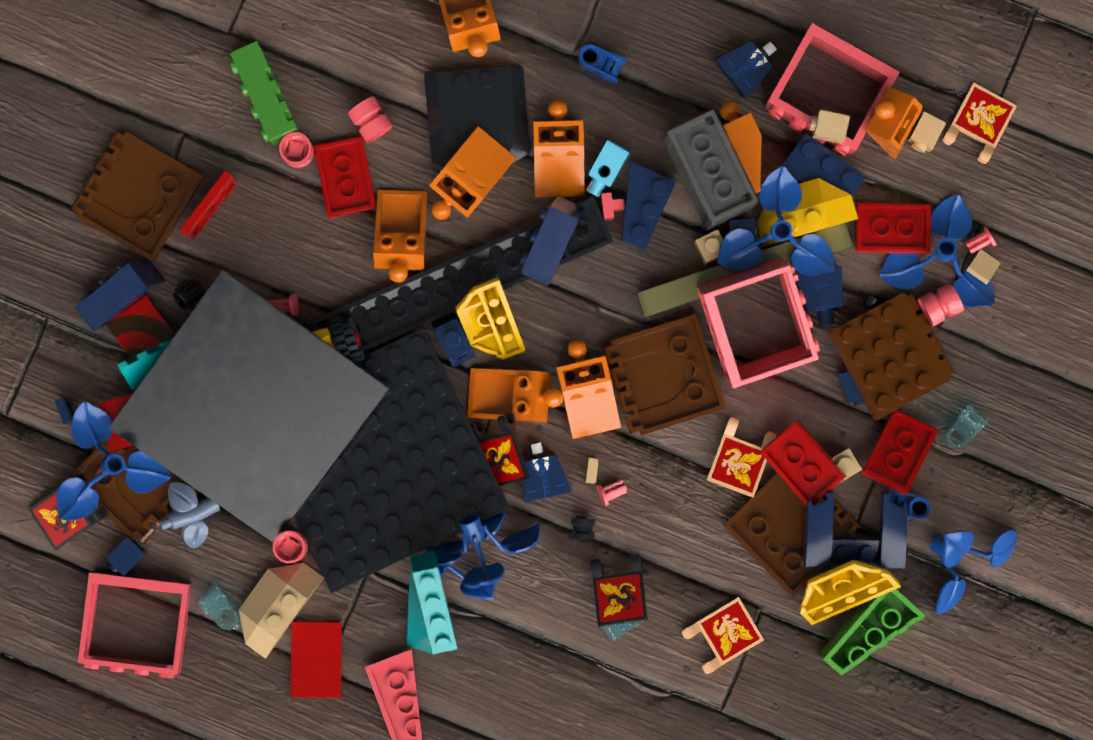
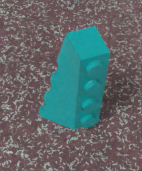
[117,337,174,390]
[406,551,457,654]

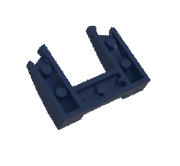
[802,491,907,568]

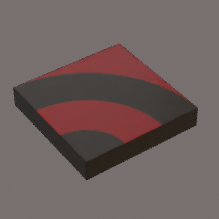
[106,295,176,358]

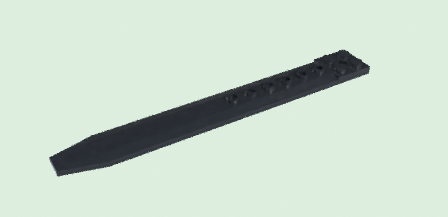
[302,196,614,352]

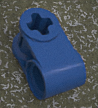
[578,44,627,84]
[880,487,931,519]

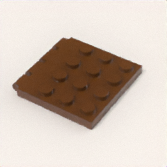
[71,131,204,262]
[828,292,954,421]
[603,314,726,436]
[69,441,197,543]
[723,473,860,598]

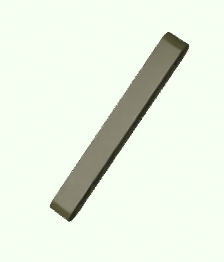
[637,223,854,317]

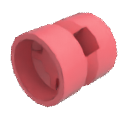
[347,96,393,143]
[279,132,314,168]
[918,283,964,327]
[273,530,308,563]

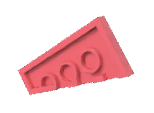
[365,649,422,740]

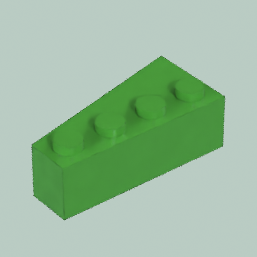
[229,41,300,146]
[817,589,926,675]

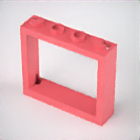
[78,572,192,678]

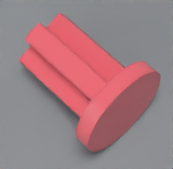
[965,226,997,254]
[269,294,299,316]
[596,479,627,506]

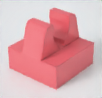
[600,193,625,221]

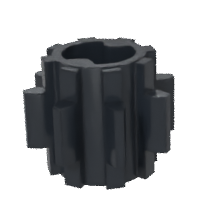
[173,279,206,311]

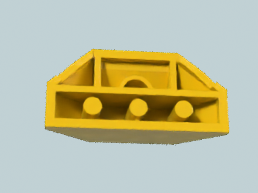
[757,178,859,247]
[455,277,526,360]
[800,560,901,625]

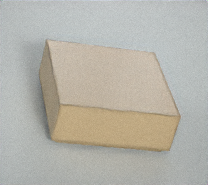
[966,249,1001,284]
[585,458,599,484]

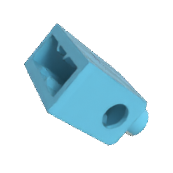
[586,139,631,197]

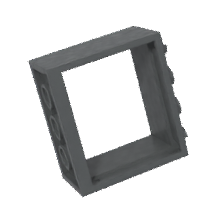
[663,110,758,232]

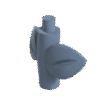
[159,483,220,549]

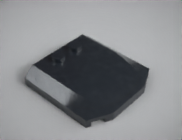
[424,66,530,167]

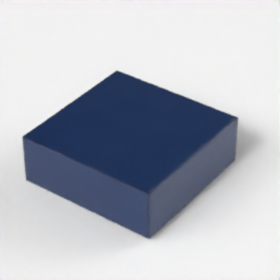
[54,398,74,425]

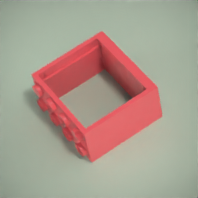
[764,23,900,157]
[696,257,820,389]

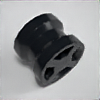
[570,518,596,539]

